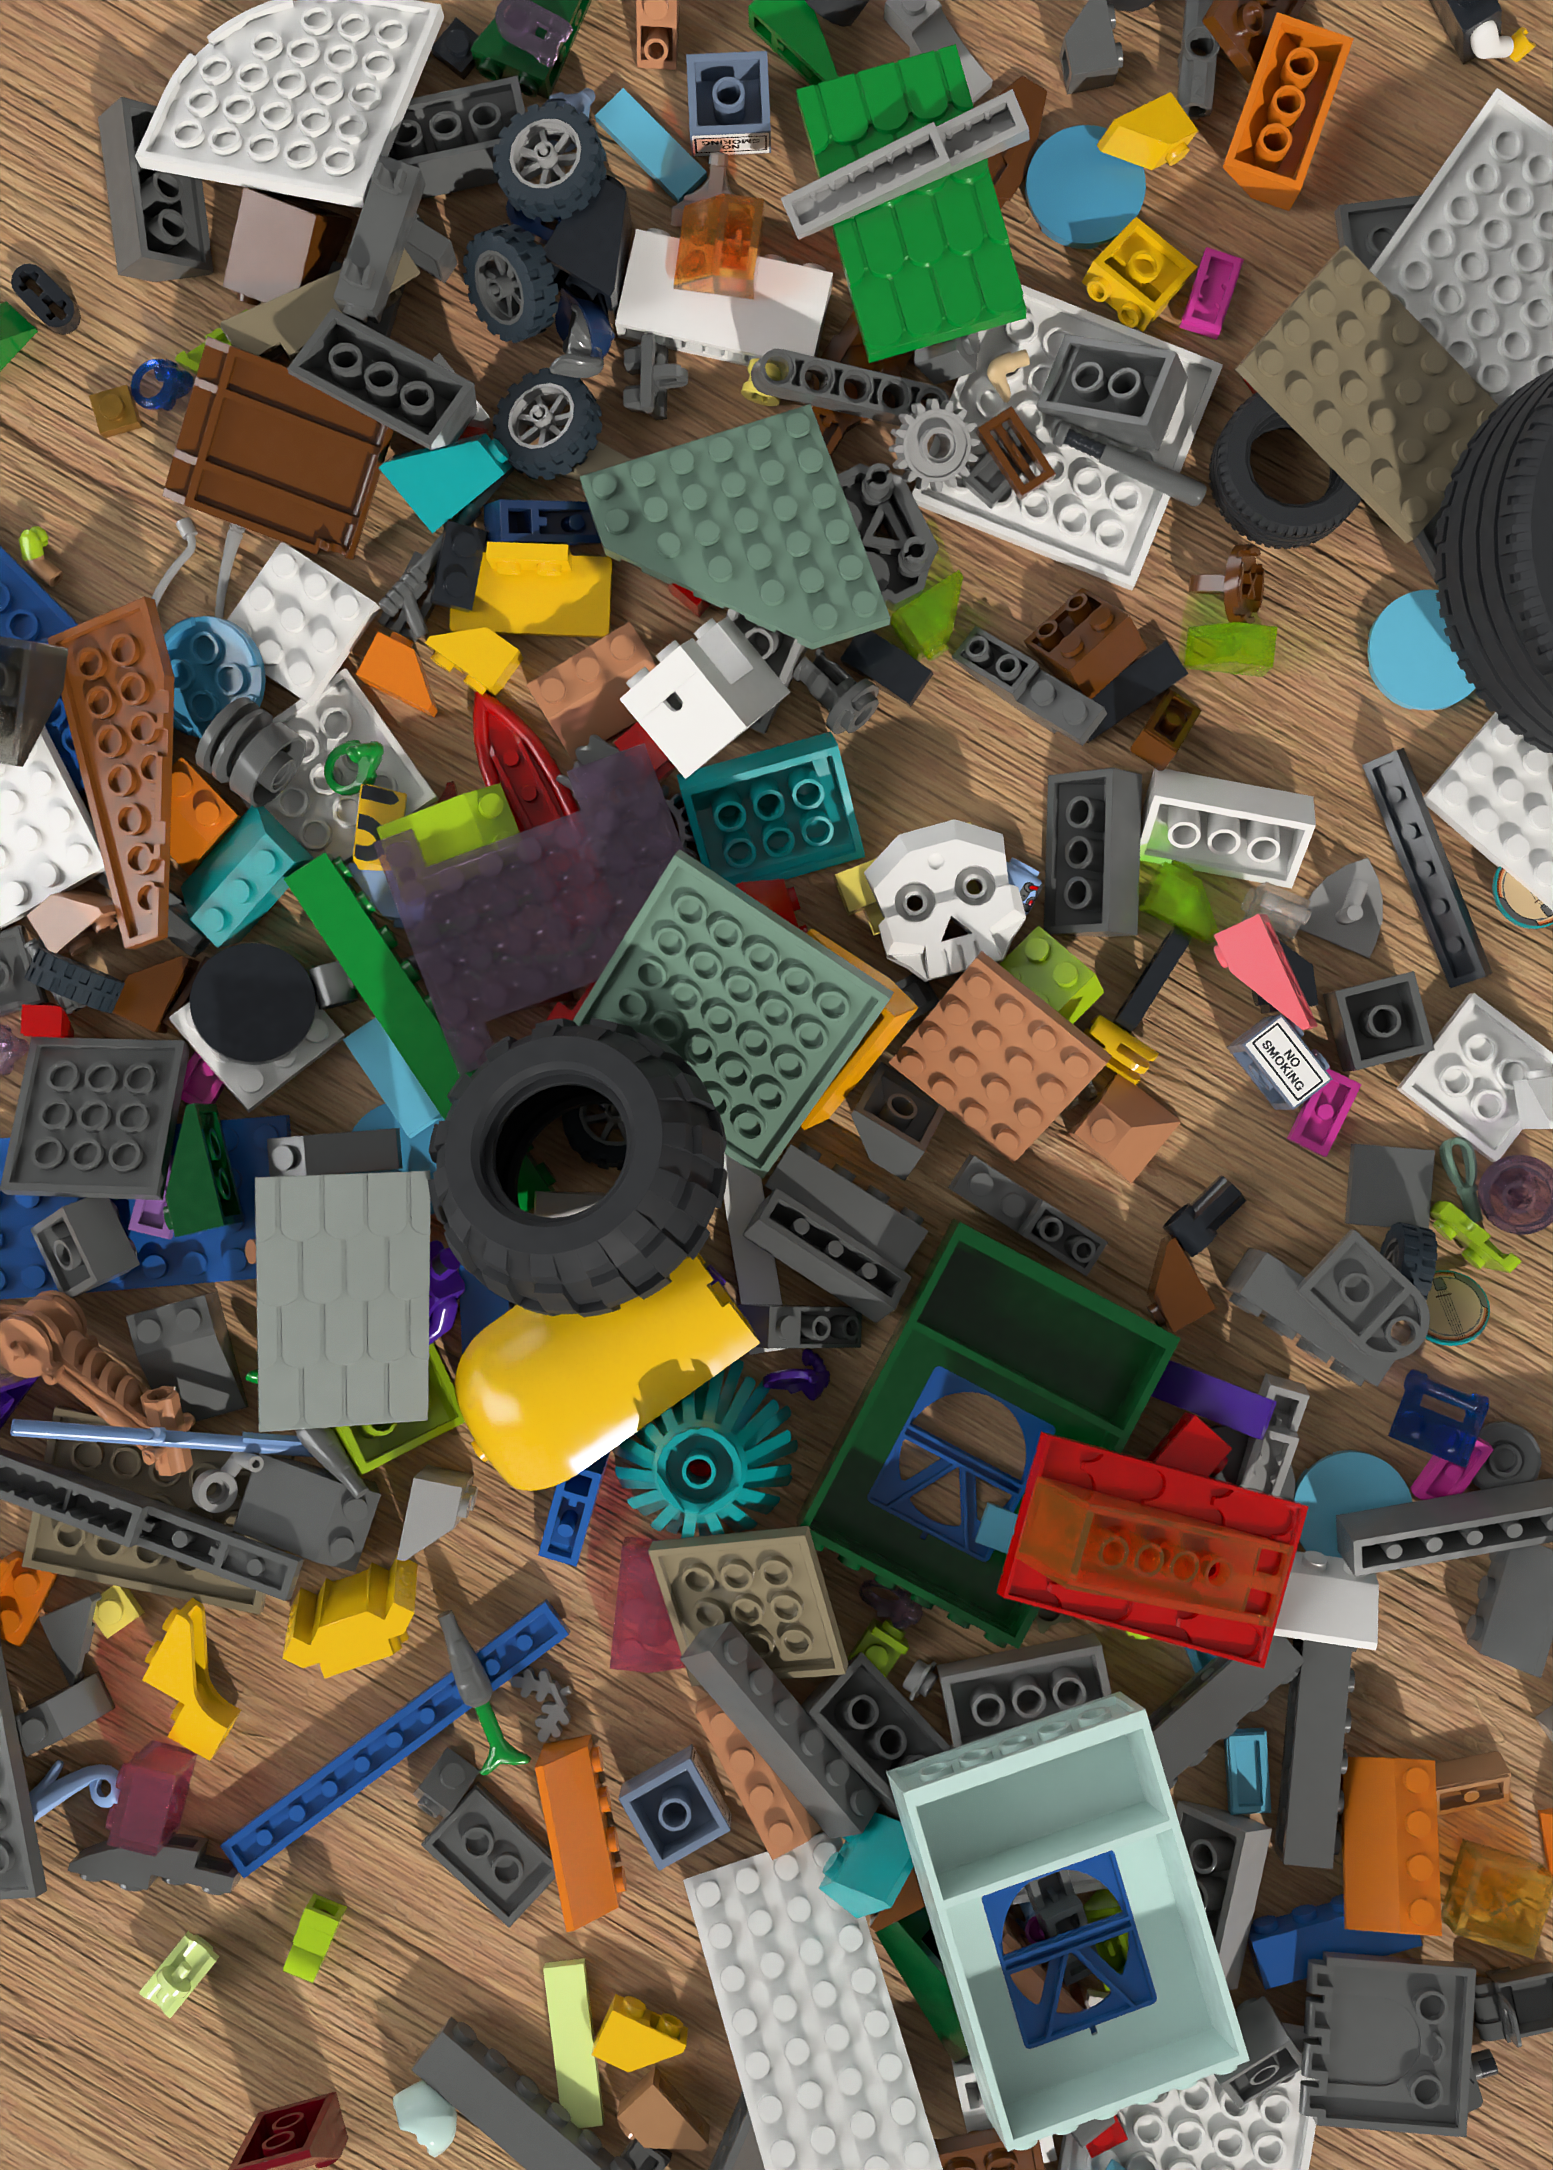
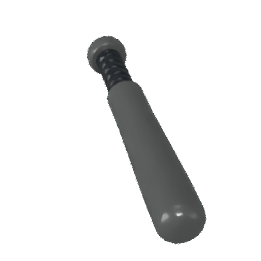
[1052,421,1207,507]

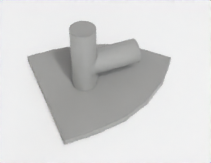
[1295,858,1383,958]

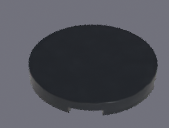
[190,943,316,1065]

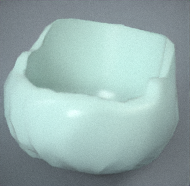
[393,2080,457,2157]

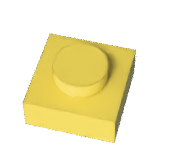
[93,1585,145,1639]

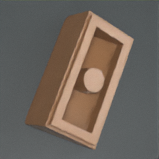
[1435,1751,1511,1815]

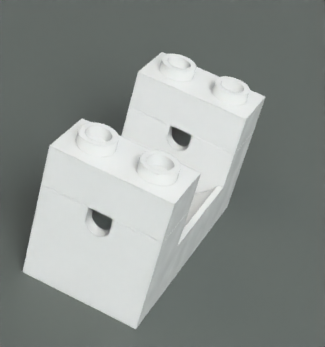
[620,616,790,779]

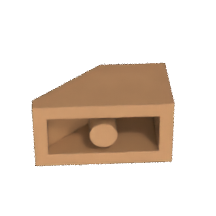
[617,2066,710,2150]

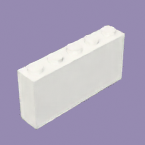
[615,228,833,380]

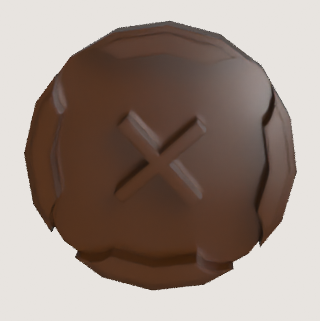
[1189,544,1265,626]

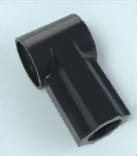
[1163,1176,1247,1257]

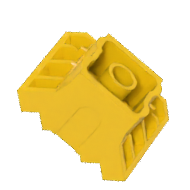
[282,1554,418,1679]

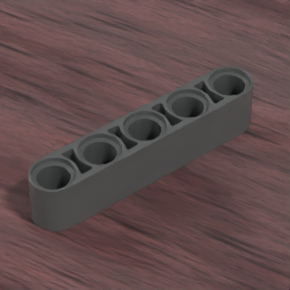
[751,349,949,426]

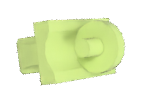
[139,1931,219,2018]

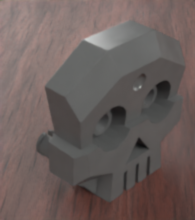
[837,463,939,611]

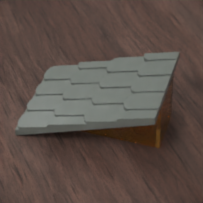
[255,1171,430,1432]

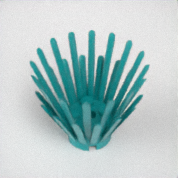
[612,1359,798,1538]

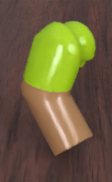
[19,526,63,587]

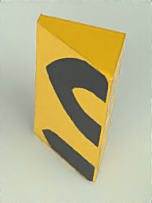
[353,784,407,871]

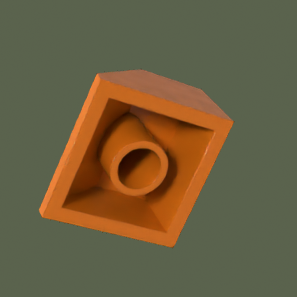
[170,757,243,875]

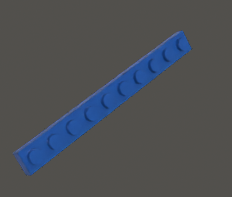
[220,1599,570,1879]

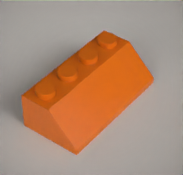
[1222,12,1354,211]
[535,1734,627,1932]
[1341,1757,1442,1936]

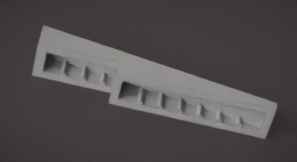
[781,89,1030,240]

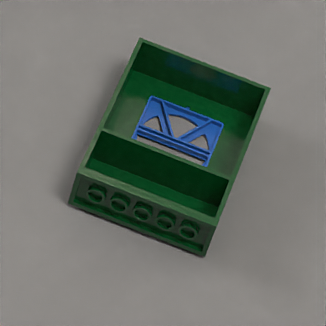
[796,1218,1181,1649]

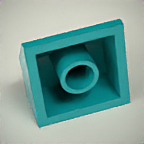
[819,1812,914,1918]

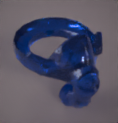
[131,359,194,411]

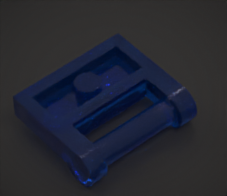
[1388,1369,1490,1468]

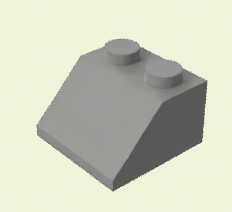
[397,1465,478,1561]

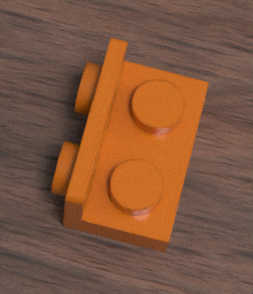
[0,1550,59,1647]

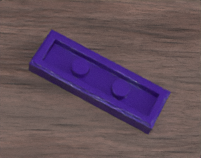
[1151,1360,1277,1440]

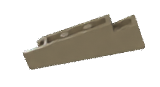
[220,248,420,363]

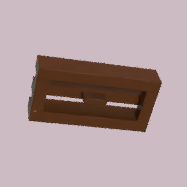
[976,406,1056,500]

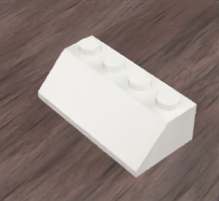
[1140,768,1316,889]
[1273,1551,1379,1650]

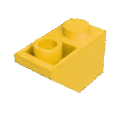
[425,627,524,697]
[591,1994,688,2073]

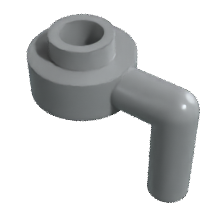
[192,1452,264,1513]

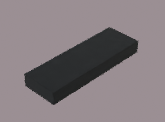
[1086,641,1189,743]

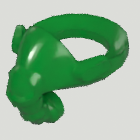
[324,740,384,796]

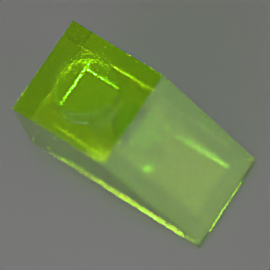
[890,570,963,662]
[1183,622,1278,677]
[1138,860,1219,944]

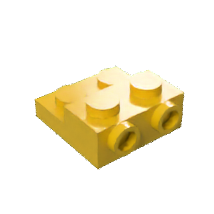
[1082,217,1197,332]

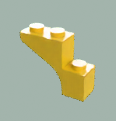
[142,1598,241,1761]

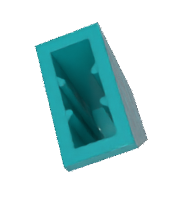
[378,433,512,533]

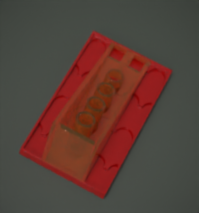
[997,1431,1309,1669]

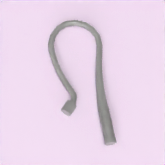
[152,517,246,619]

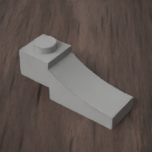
[884,0,993,104]
[1236,1373,1310,1496]

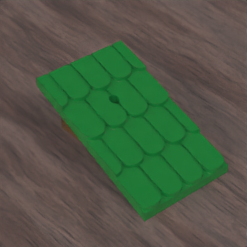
[796,44,1027,363]

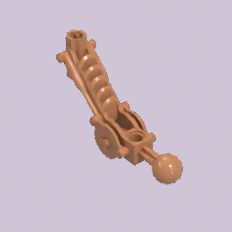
[0,1290,196,1476]

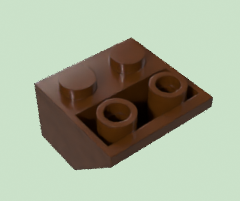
[1024,588,1147,699]

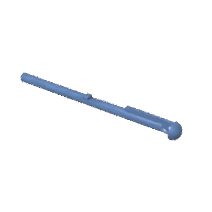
[10,1419,314,1457]

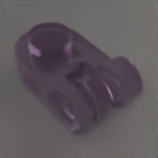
[495,0,573,67]

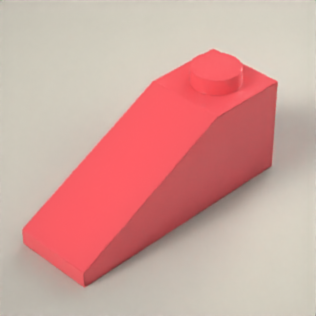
[1214,914,1318,1030]

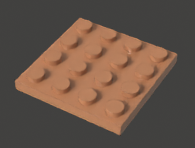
[889,951,1112,1164]

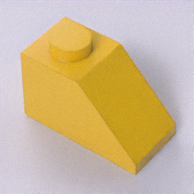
[1096,92,1198,170]

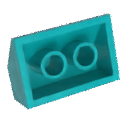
[181,805,315,948]

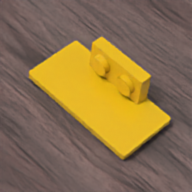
[449,542,613,638]

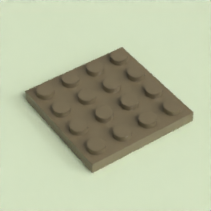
[648,1526,848,1686]

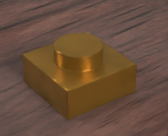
[89,384,143,438]

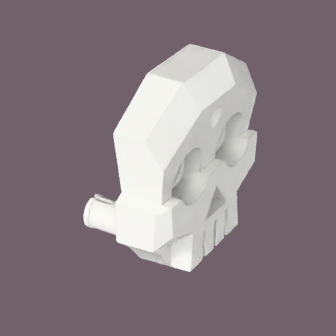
[864,819,1026,982]

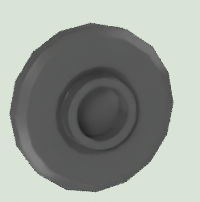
[1472,1421,1542,1490]

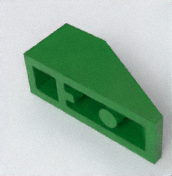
[748,0,838,86]

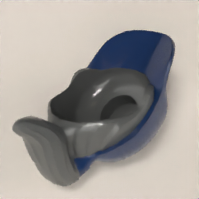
[550,287,615,378]

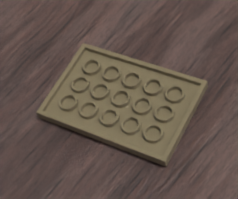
[1235,245,1499,543]
[22,1405,295,1614]

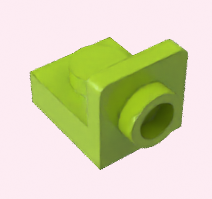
[848,1617,909,1678]

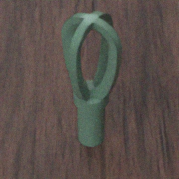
[1439,1137,1484,1222]

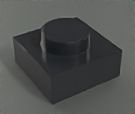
[431,17,479,80]

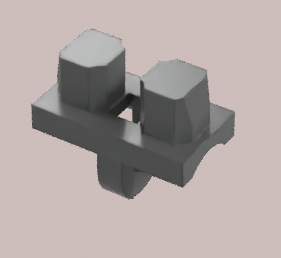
[623,334,688,420]

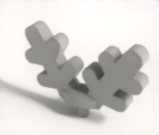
[511,1667,572,1742]

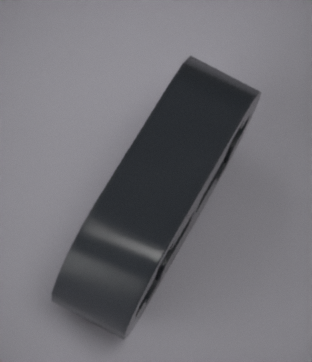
[11,263,81,335]

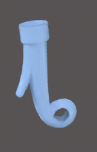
[29,1760,126,1822]

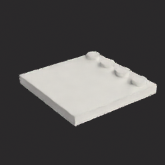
[241,668,439,864]

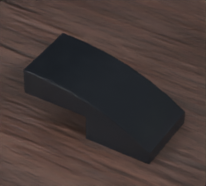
[840,631,933,707]

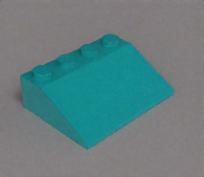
[677,731,865,886]

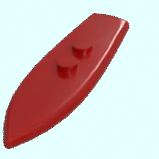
[473,691,617,934]

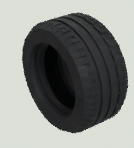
[1209,392,1362,549]

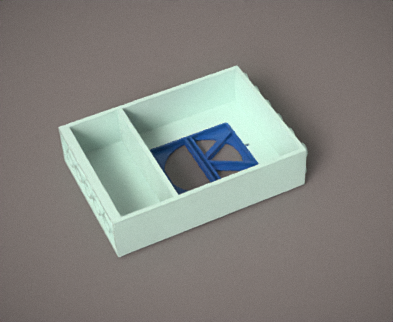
[886,1691,1250,2151]

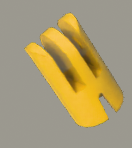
[1083,1015,1159,1085]

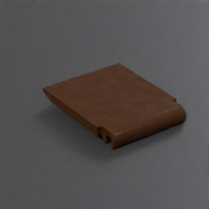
[162,336,394,560]

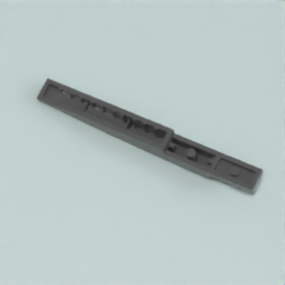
[0,1448,304,1601]

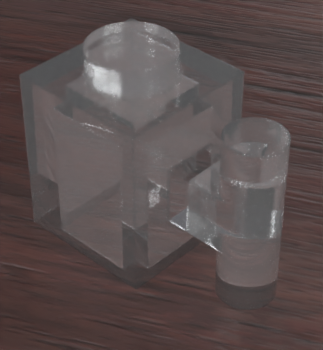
[1241,881,1312,942]

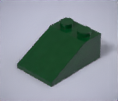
[163,1103,245,1237]

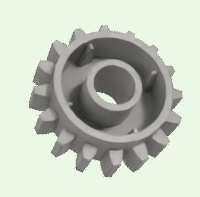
[889,399,980,492]

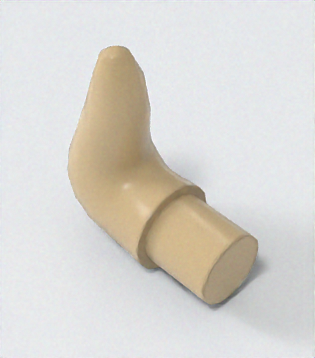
[987,349,1030,403]

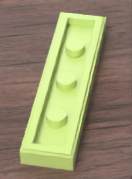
[543,1958,604,2128]

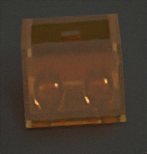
[673,193,765,299]

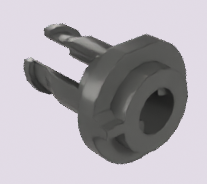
[793,648,879,734]

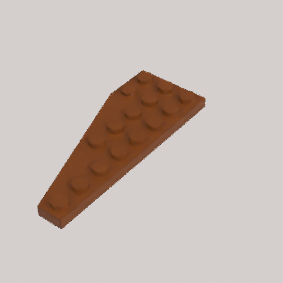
[47,596,174,949]

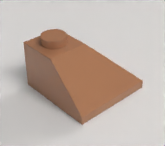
[1068,1073,1181,1184]

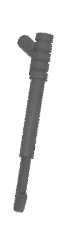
[379,461,515,639]

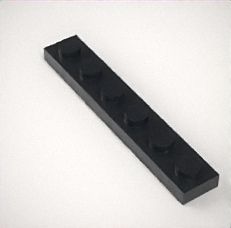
[1362,748,1493,988]

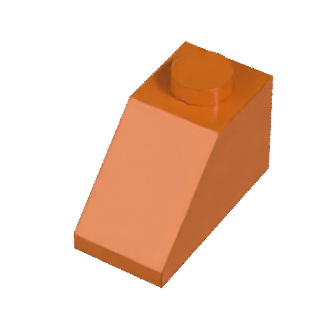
[356,632,438,718]

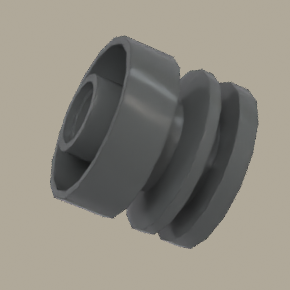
[195,697,306,808]

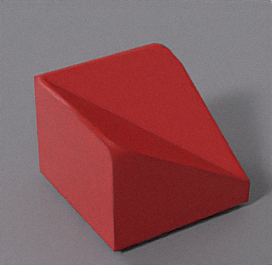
[20,1004,74,1038]

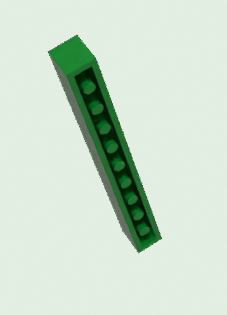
[284,852,557,1212]

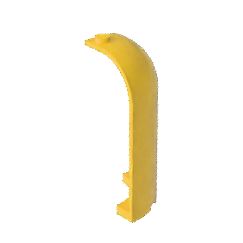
[455,1253,760,1491]

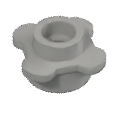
[902,1659,938,1701]

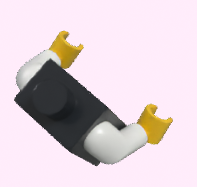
[1429,0,1536,65]

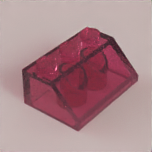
[610,1537,686,1673]

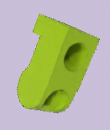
[283,1894,347,1983]

